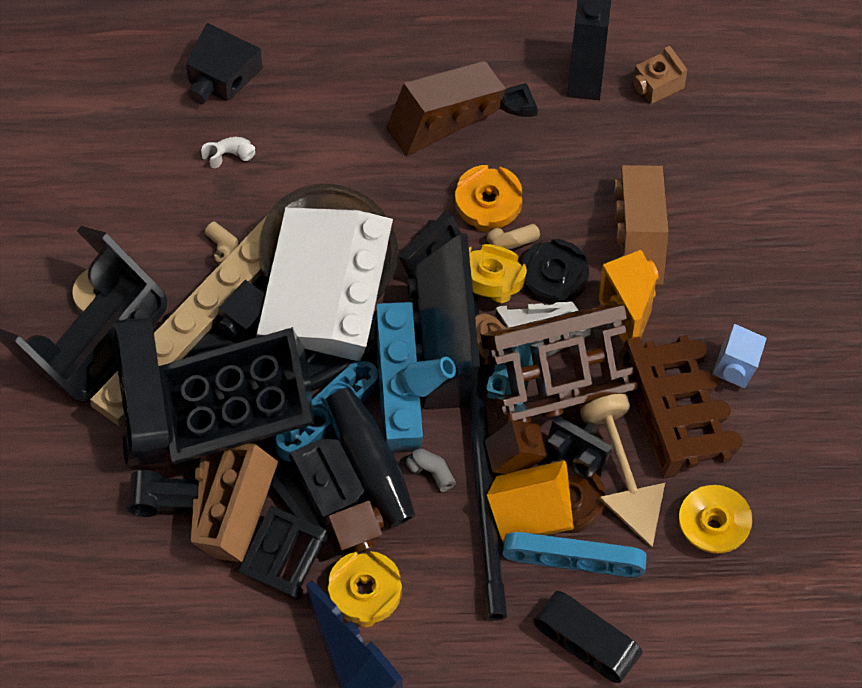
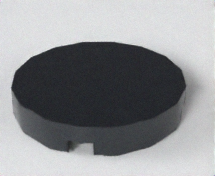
[521,239,589,304]

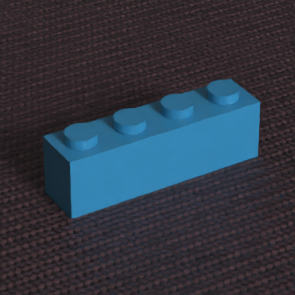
[374,302,423,452]

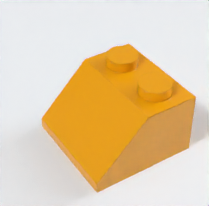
[599,250,659,344]

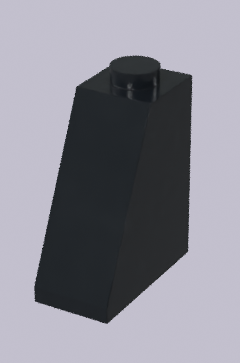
[567,0,611,101]

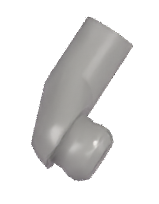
[406,449,456,492]

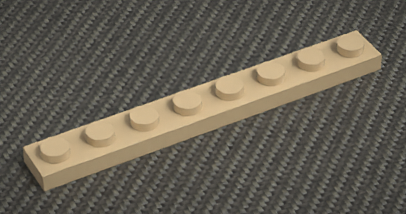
[90,211,283,426]

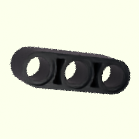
[533,591,643,683]

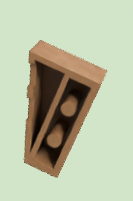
[614,165,668,285]
[191,443,278,563]

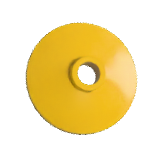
[679,485,752,553]

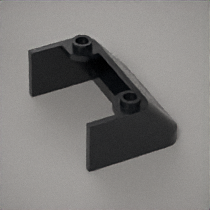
[0,226,167,402]

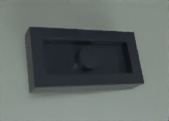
[398,212,461,278]

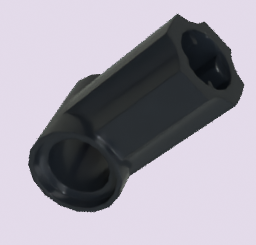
[127,470,199,517]

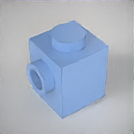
[713,324,767,388]

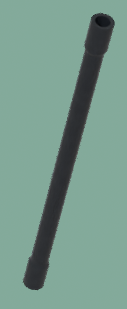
[468,292,507,621]

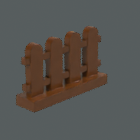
[619,335,742,479]

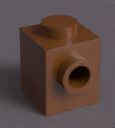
[485,420,547,474]
[323,501,384,554]

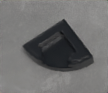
[500,83,538,117]

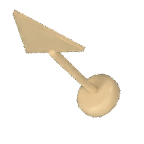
[580,394,665,548]

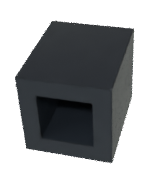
[216,279,265,342]

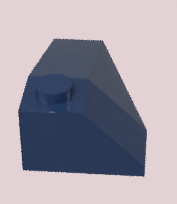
[306,580,403,688]

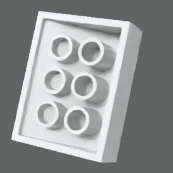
[256,208,393,362]

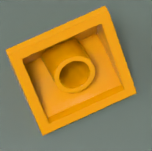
[487,460,574,543]

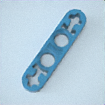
[275,360,378,462]
[502,532,647,577]

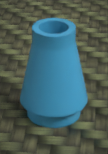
[402,357,456,397]

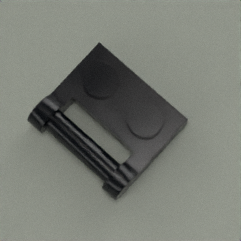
[239,505,331,600]

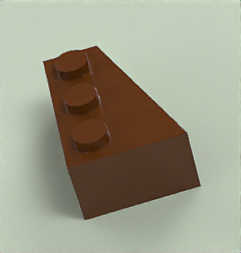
[386,61,506,157]

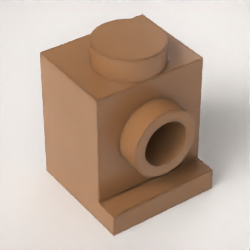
[632,46,688,104]

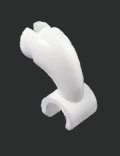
[201,137,255,169]

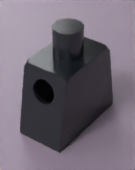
[186,23,263,104]

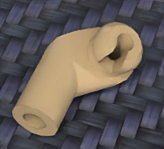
[204,221,239,265]
[487,224,540,250]

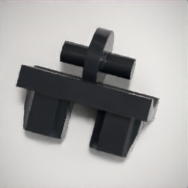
[544,415,613,479]

